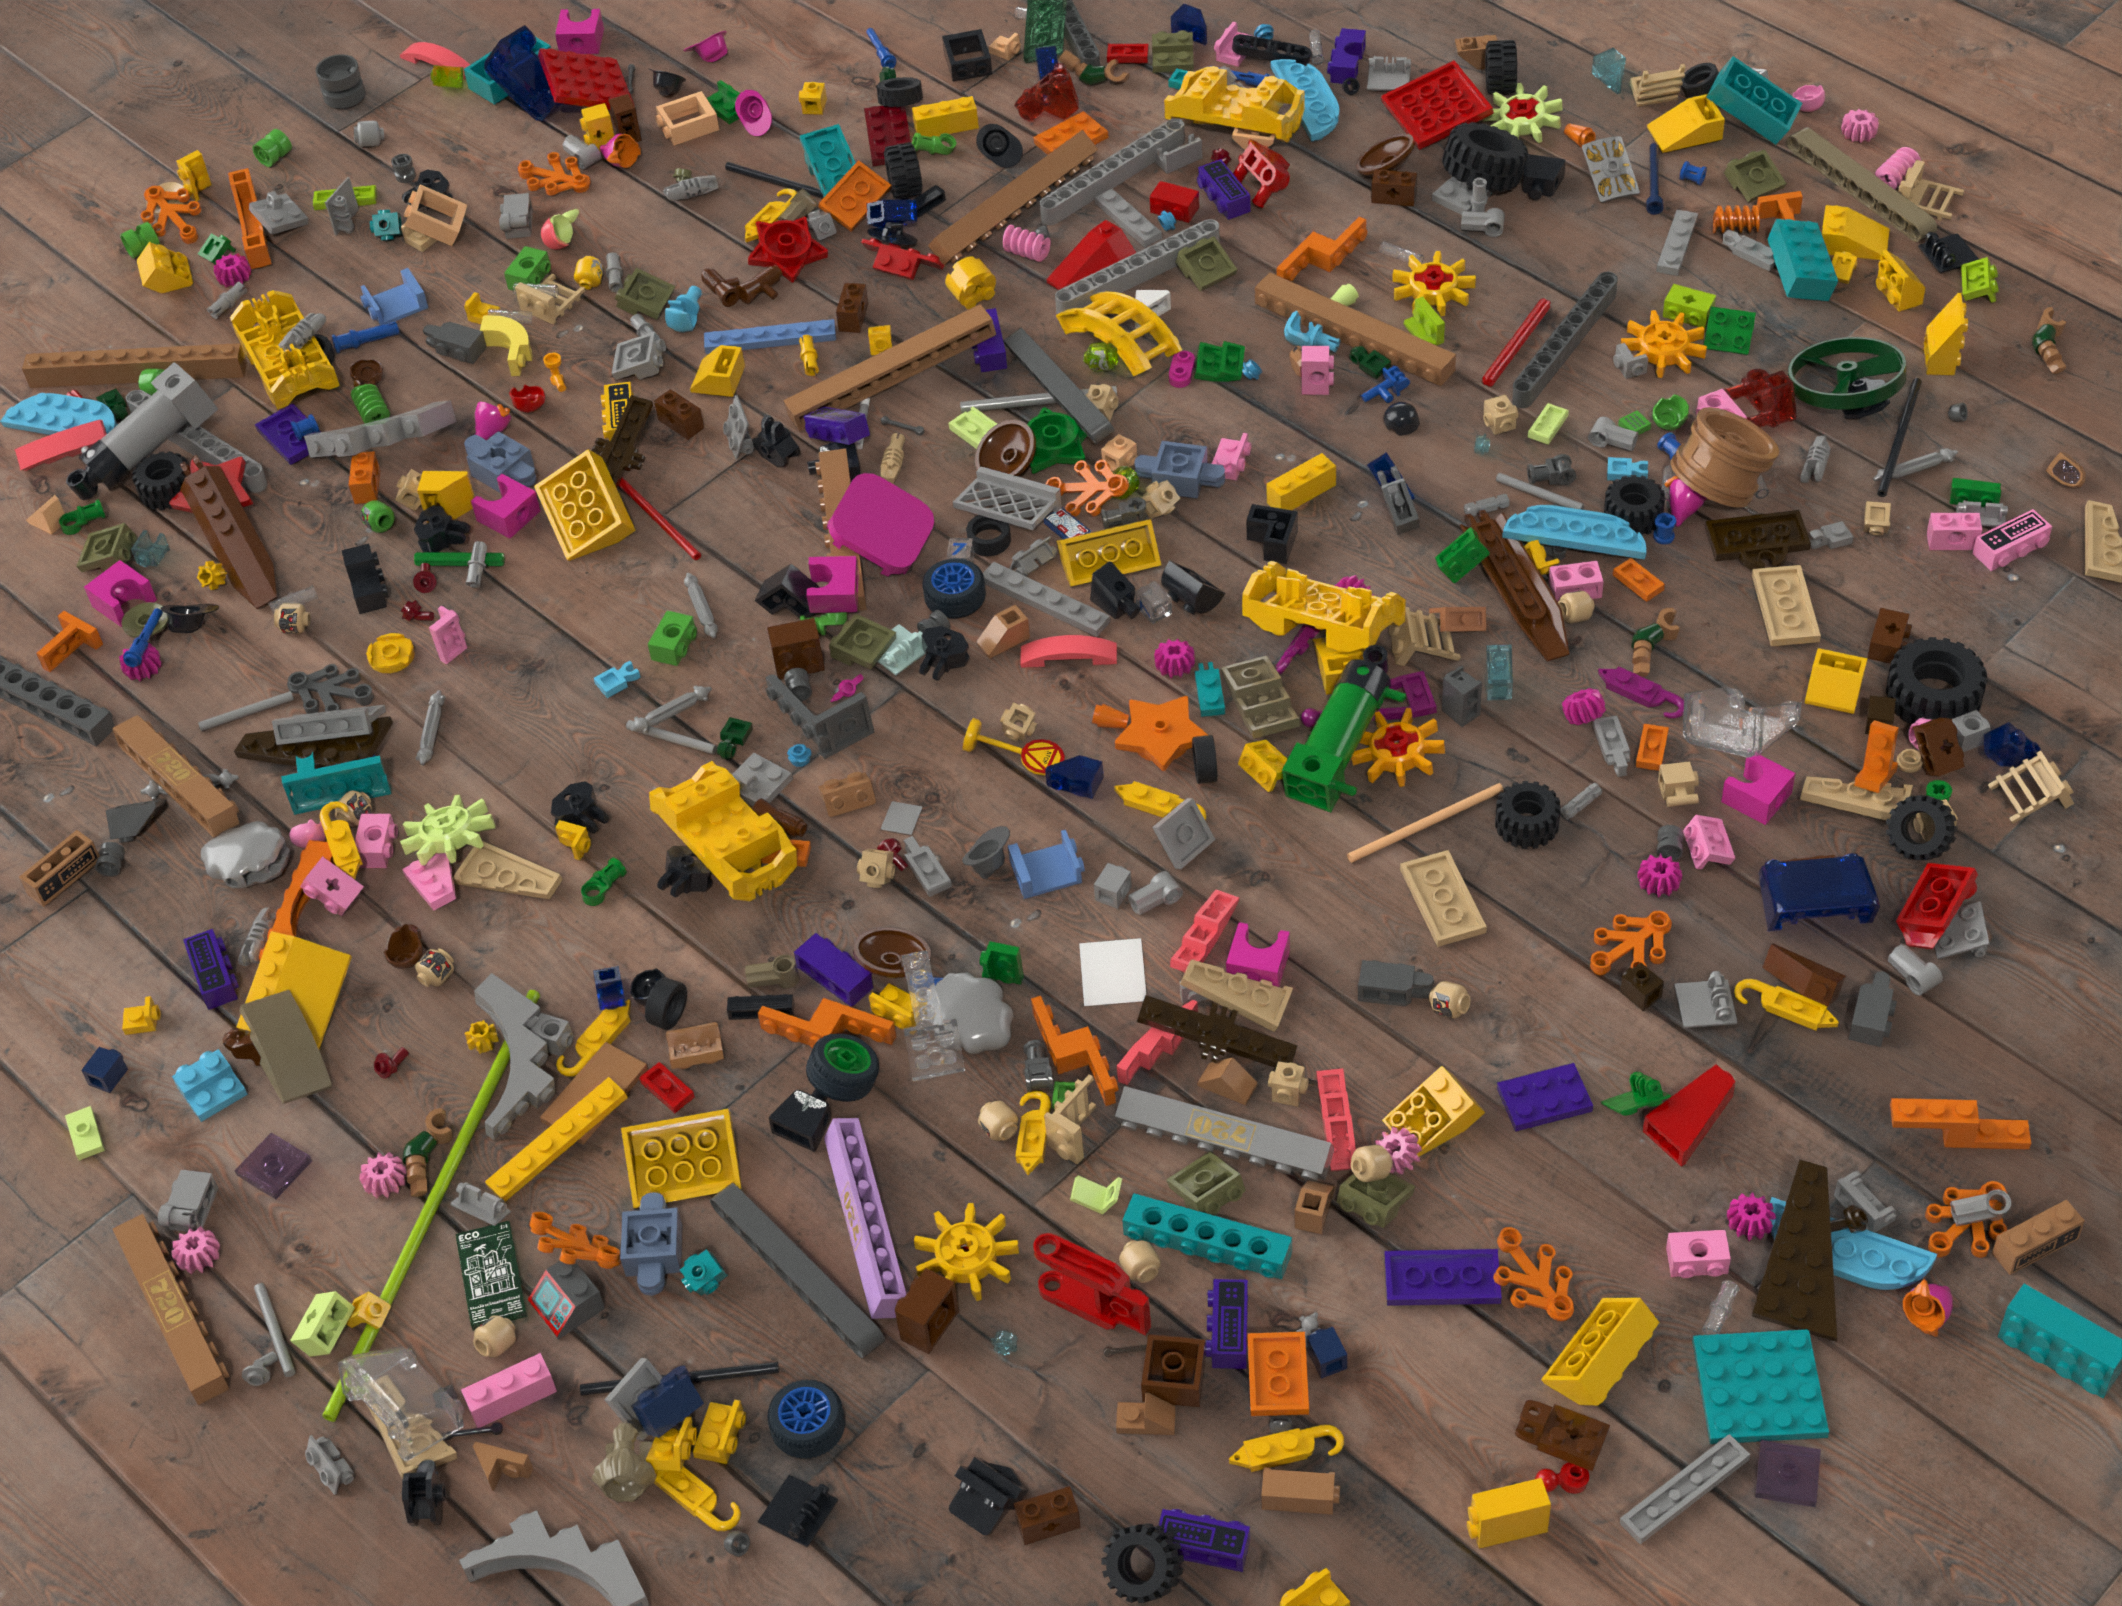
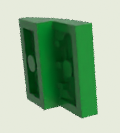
[1194,341,1245,382]

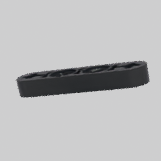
[1232,34,1312,66]

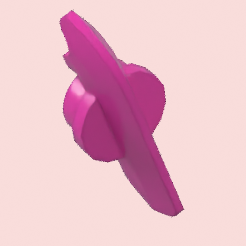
[830,674,864,702]

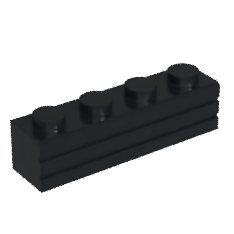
[896,185,946,226]
[727,994,795,1020]

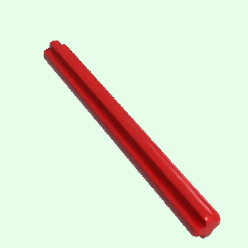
[1482,298,1551,387]

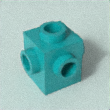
[370,210,403,241]
[680,1249,728,1296]

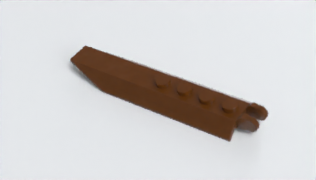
[180,454,277,609]
[1460,510,1570,662]

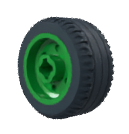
[806,1033,879,1102]

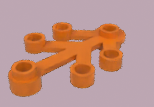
[518,152,591,196]
[140,186,201,244]
[1045,459,1129,517]
[1590,911,1672,975]
[1925,1181,2007,1258]
[529,1212,621,1269]
[1493,1227,1574,1321]

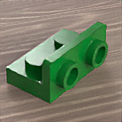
[706,80,740,125]
[1949,478,2001,507]
[1435,527,1490,583]
[979,941,1024,985]

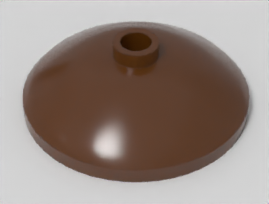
[1356,134,1415,176]
[975,420,1036,476]
[853,927,931,979]

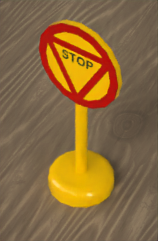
[962,718,1065,776]

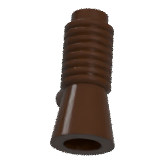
[736,266,782,304]
[701,268,740,307]
[752,798,808,837]

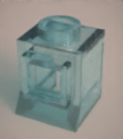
[131,530,170,567]

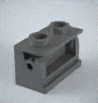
[1442,666,1482,727]

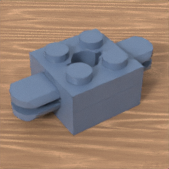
[464,431,537,493]
[1135,441,1225,498]
[620,1192,682,1296]

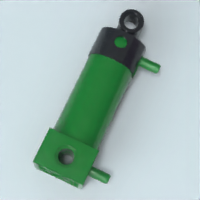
[1282,645,1406,813]

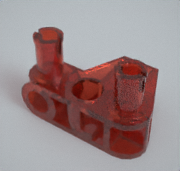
[1014,62,1079,121]
[1723,369,1797,428]

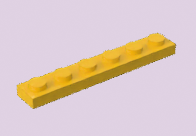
[485,1077,628,1203]

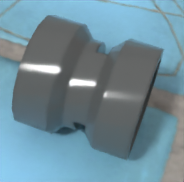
[391,154,416,183]
[917,610,951,633]
[784,668,812,702]
[1657,825,1683,861]
[95,842,126,877]

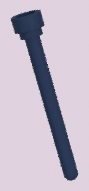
[1646,143,1664,215]

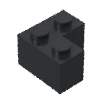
[1246,504,1298,564]
[341,543,389,614]
[754,564,820,618]

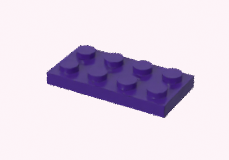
[1384,1249,1502,1306]

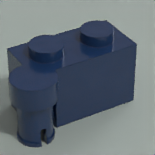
[631,1366,704,1438]

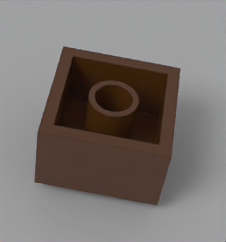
[767,618,825,680]
[895,1268,959,1354]
[1141,1334,1206,1407]

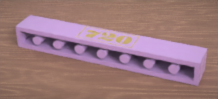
[824,1118,907,1319]

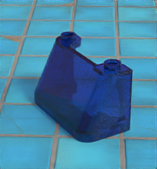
[484,25,562,121]
[1758,853,1880,931]

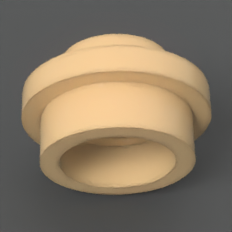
[1896,749,1923,773]

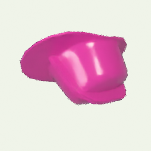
[683,31,728,62]
[735,90,772,136]

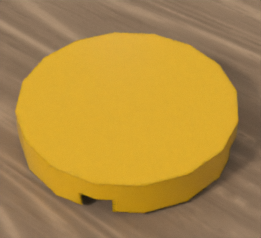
[366,633,415,673]

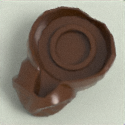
[350,359,383,388]
[383,924,423,969]
[223,1027,261,1066]

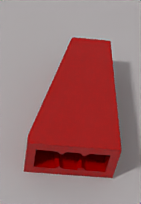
[1643,1064,1736,1167]

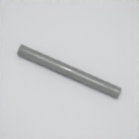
[1496,473,1584,510]
[198,691,294,731]
[626,720,717,754]
[254,1283,296,1377]

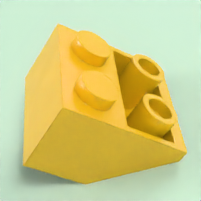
[137,242,193,293]
[1876,250,1926,312]
[690,345,745,397]
[417,471,475,523]
[1804,648,1867,714]

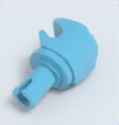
[665,286,702,333]
[1284,311,1341,353]

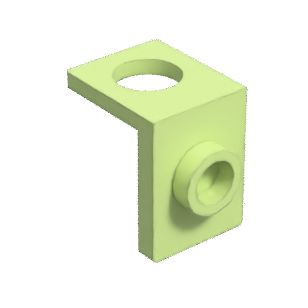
[1070,1175,1122,1215]

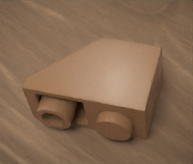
[1455,35,1497,70]
[977,605,1030,659]
[1295,1180,1335,1234]

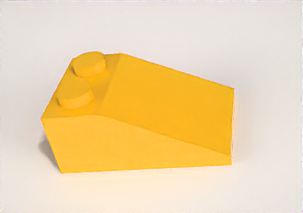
[1821,205,1890,260]

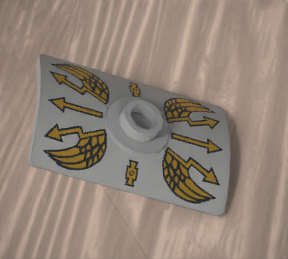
[1582,136,1640,203]

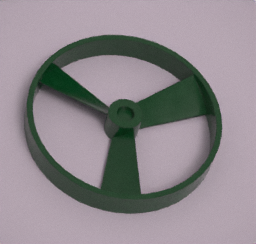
[1788,337,1907,409]

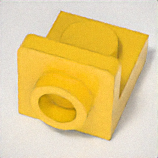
[1832,252,1857,284]
[464,292,501,324]
[868,325,892,355]
[1524,540,1560,575]
[555,820,591,860]
[122,996,161,1035]
[346,1291,391,1329]

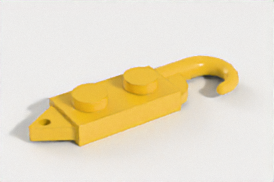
[745,189,797,243]
[1114,781,1207,820]
[320,801,363,880]
[1734,979,1839,1031]
[556,999,631,1077]
[1015,1091,1051,1175]
[1229,1425,1344,1472]
[654,1466,741,1532]

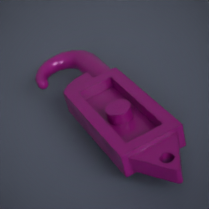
[1275,624,1320,675]
[1598,666,1687,719]

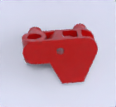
[1233,139,1290,208]

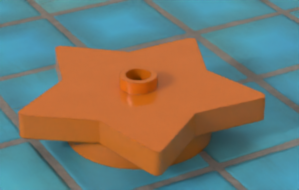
[1115,696,1208,771]

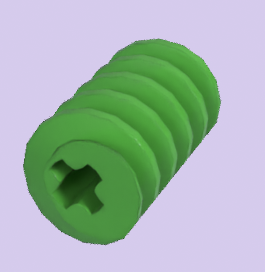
[351,384,390,424]

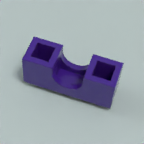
[1327,28,1366,85]

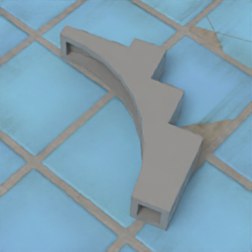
[304,400,457,458]
[474,973,555,1140]
[459,1510,649,1606]

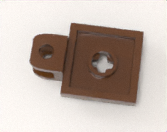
[1515,1400,1610,1471]

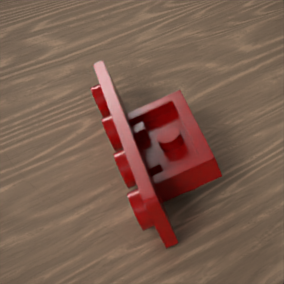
[861,238,944,280]

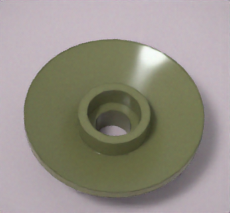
[122,602,168,638]

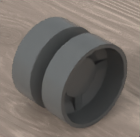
[315,54,366,109]

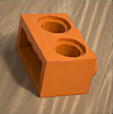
[348,451,381,504]

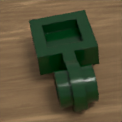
[1349,346,1391,379]
[96,388,128,421]
[717,717,753,760]

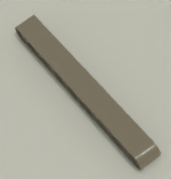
[1787,127,1937,242]

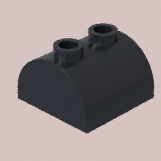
[1161,560,1226,615]

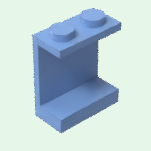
[360,268,428,325]
[1008,830,1085,899]

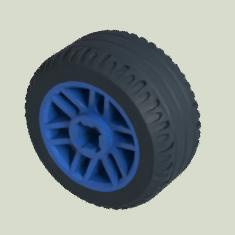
[922,558,986,619]
[767,1379,845,1459]

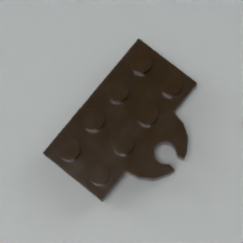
[1705,510,1811,570]

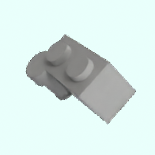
[499,193,533,239]
[158,1170,218,1232]

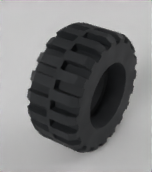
[1442,122,1529,192]
[1886,637,1987,724]

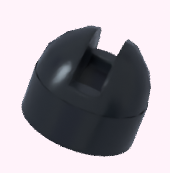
[1342,77,1360,95]

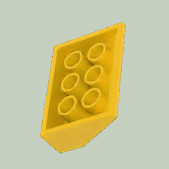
[534,449,636,561]
[236,931,352,1049]
[621,1109,742,1209]

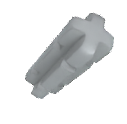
[1464,494,1510,516]
[1560,783,1602,820]

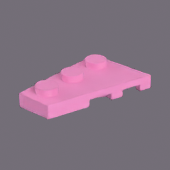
[402,853,456,911]

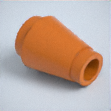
[1564,123,1596,148]
[1092,704,1129,729]

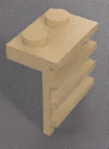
[1629,64,1685,107]
[1898,160,1964,221]
[515,274,585,325]
[1389,607,1461,666]
[1988,751,2074,824]
[1044,1074,1096,1164]

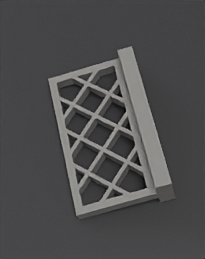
[953,467,1062,530]
[272,705,386,745]

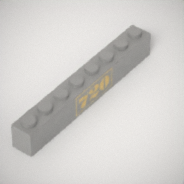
[1115,1086,1335,1181]

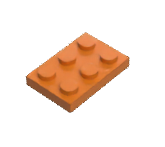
[1033,111,1109,155]
[818,160,892,232]
[1247,1332,1309,1416]

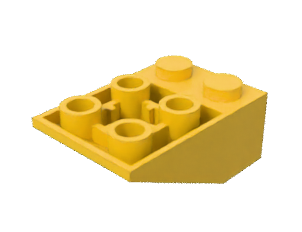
[1647,94,1725,153]
[1923,293,1968,375]
[1313,637,1365,695]
[1382,1066,1485,1157]

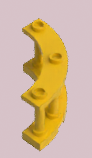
[1056,291,1182,377]

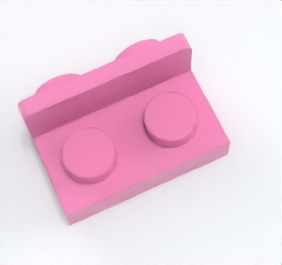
[1214,22,1255,67]
[1212,433,1251,480]
[429,606,467,664]
[1683,815,1736,870]

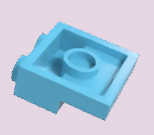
[172,1049,248,1122]

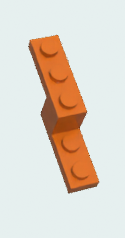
[1276,217,1368,281]
[1031,996,1119,1106]
[758,998,896,1048]
[1890,1098,2031,1149]

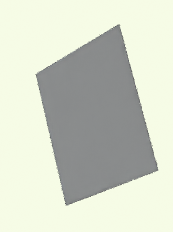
[881,801,922,835]

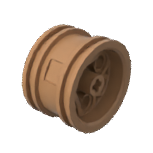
[1670,407,1779,508]

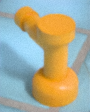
[543,352,566,392]

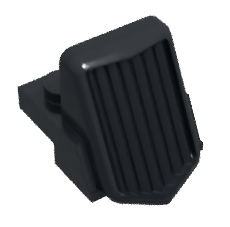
[949,1457,1029,1535]

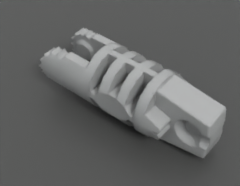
[663,175,718,201]
[278,313,326,353]
[1800,436,1831,483]
[238,907,276,966]

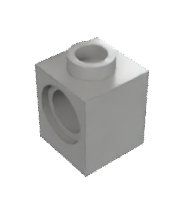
[1952,710,1991,752]
[1094,863,1132,909]
[530,1013,573,1056]

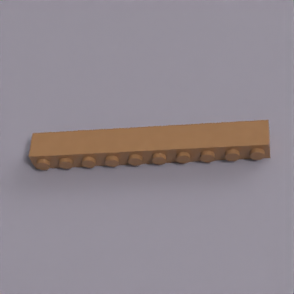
[928,130,1098,266]
[1255,273,1456,386]
[783,304,996,432]
[22,343,247,388]

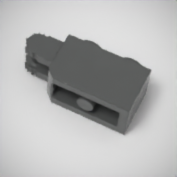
[423,322,487,364]
[1377,466,1420,535]
[1358,960,1434,1006]
[1849,971,1897,1047]

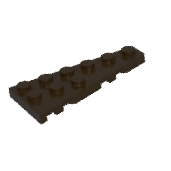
[234,716,393,769]
[1752,1159,1838,1342]

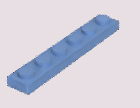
[704,319,836,354]

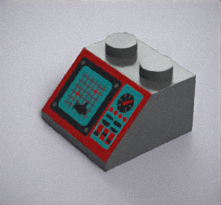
[528,1261,605,1340]

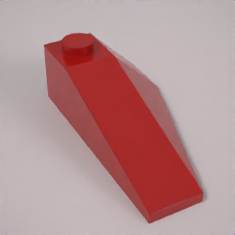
[1046,220,1136,290]

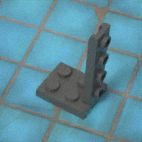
[765,674,875,759]

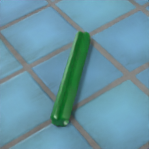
[414,552,505,566]

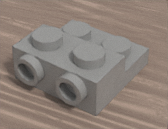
[611,331,666,380]

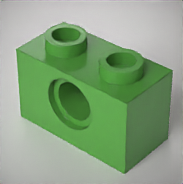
[504,246,551,291]
[648,611,697,666]

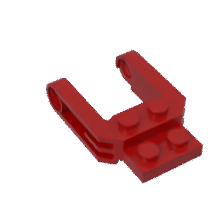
[1033,1233,1151,1336]

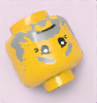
[574,256,604,290]

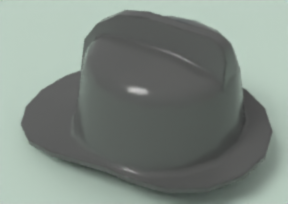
[962,826,1010,879]

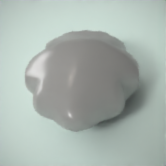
[201,821,291,889]
[926,972,1014,1054]

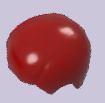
[509,384,546,413]

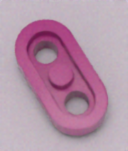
[1169,350,1195,388]

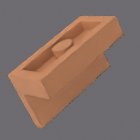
[1429,607,1486,632]

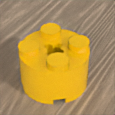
[945,256,996,309]

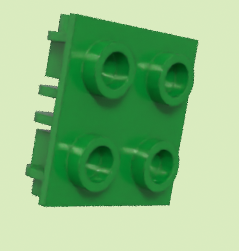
[1704,306,1756,355]
[1600,1072,1671,1116]

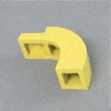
[480,315,533,376]

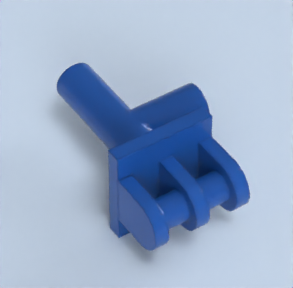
[1361,366,1410,403]

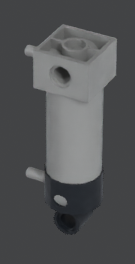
[66,362,218,500]

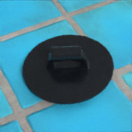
[867,222,918,245]

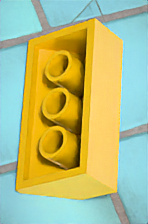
[1057,519,1161,587]
[1541,1298,1660,1406]

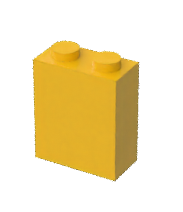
[1467,1478,1551,1549]

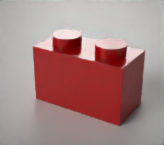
[1149,181,1200,223]

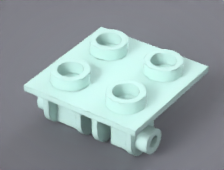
[878,624,925,676]

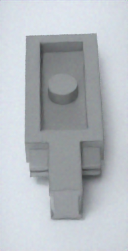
[1722,229,1776,271]
[1592,715,1630,777]
[904,836,952,897]

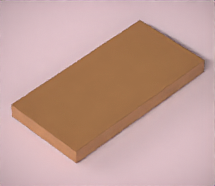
[540,1042,648,1145]

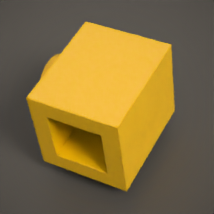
[799,82,827,115]

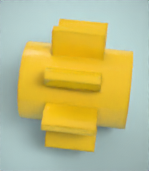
[197,561,227,590]
[464,1020,499,1054]

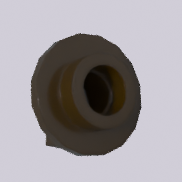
[1831,1205,1868,1234]

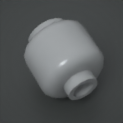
[354,121,384,148]

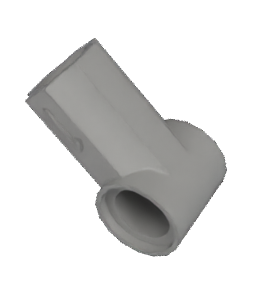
[562,134,602,170]
[1461,208,1505,237]
[1588,417,1639,451]
[1128,871,1183,915]
[1888,944,1943,996]
[1950,1190,2011,1226]

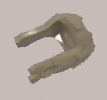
[592,1423,657,1503]

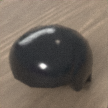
[1383,402,1420,436]
[630,968,666,1006]

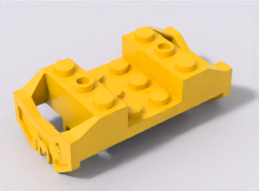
[1164,66,1305,143]
[230,290,340,410]
[1242,561,1406,653]
[649,761,797,901]

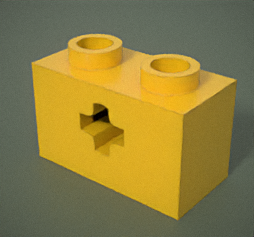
[579,103,614,152]

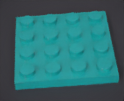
[1692,1329,1829,1444]

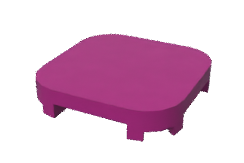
[826,473,934,577]

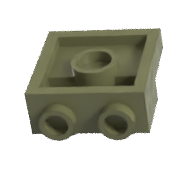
[1152,30,1194,73]
[1724,149,1787,203]
[1175,236,1237,291]
[615,268,675,320]
[76,523,137,572]
[829,613,896,670]
[1166,1152,1246,1215]
[1336,1173,1415,1228]

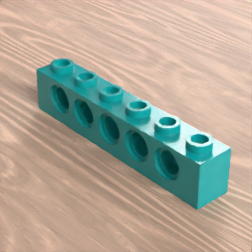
[1122,1193,1293,1279]

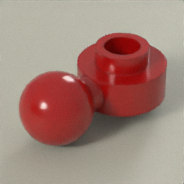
[1535,1462,1590,1494]

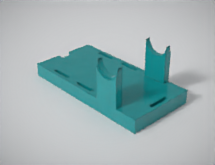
[800,124,856,197]
[281,752,391,815]

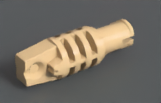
[880,433,905,484]

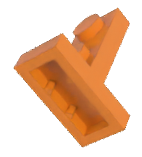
[1757,191,1803,220]
[36,611,103,672]
[1854,720,1899,793]

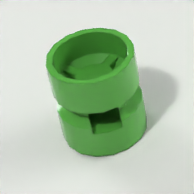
[252,129,292,167]
[120,222,160,259]

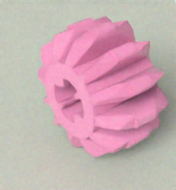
[1841,108,1879,143]
[1375,1127,1422,1175]
[359,1152,406,1198]
[171,1226,220,1275]

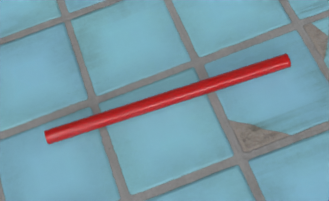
[618,477,701,561]

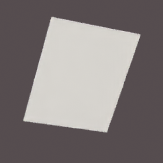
[1079,938,1146,1006]

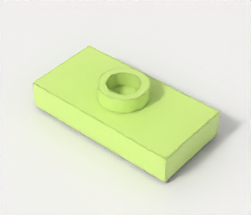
[1528,403,1569,445]
[65,1106,105,1160]

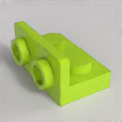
[1961,257,1999,303]
[1404,297,1445,346]

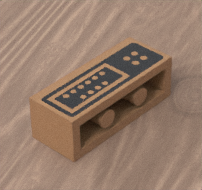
[19,830,100,907]
[1992,1200,2085,1275]

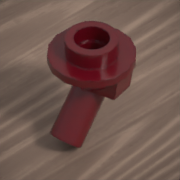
[1205,148,1232,165]
[413,563,437,593]
[400,600,434,622]
[877,838,908,872]
[374,1047,410,1079]

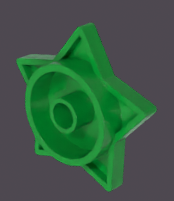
[1027,407,1087,474]

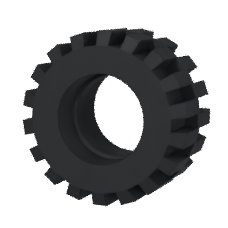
[1485,40,1517,94]
[884,142,922,199]
[132,451,189,510]
[1604,475,1665,536]
[1495,781,1561,849]
[1886,795,1958,860]
[1101,1523,1184,1603]

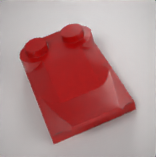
[1896,863,1978,949]

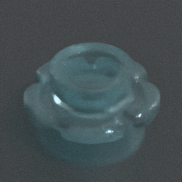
[1474,433,1490,456]
[991,1331,1018,1355]

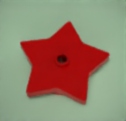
[748,217,828,283]
[169,456,253,513]

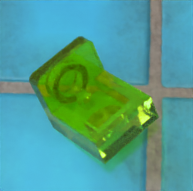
[431,65,464,88]

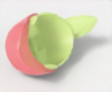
[541,209,579,250]

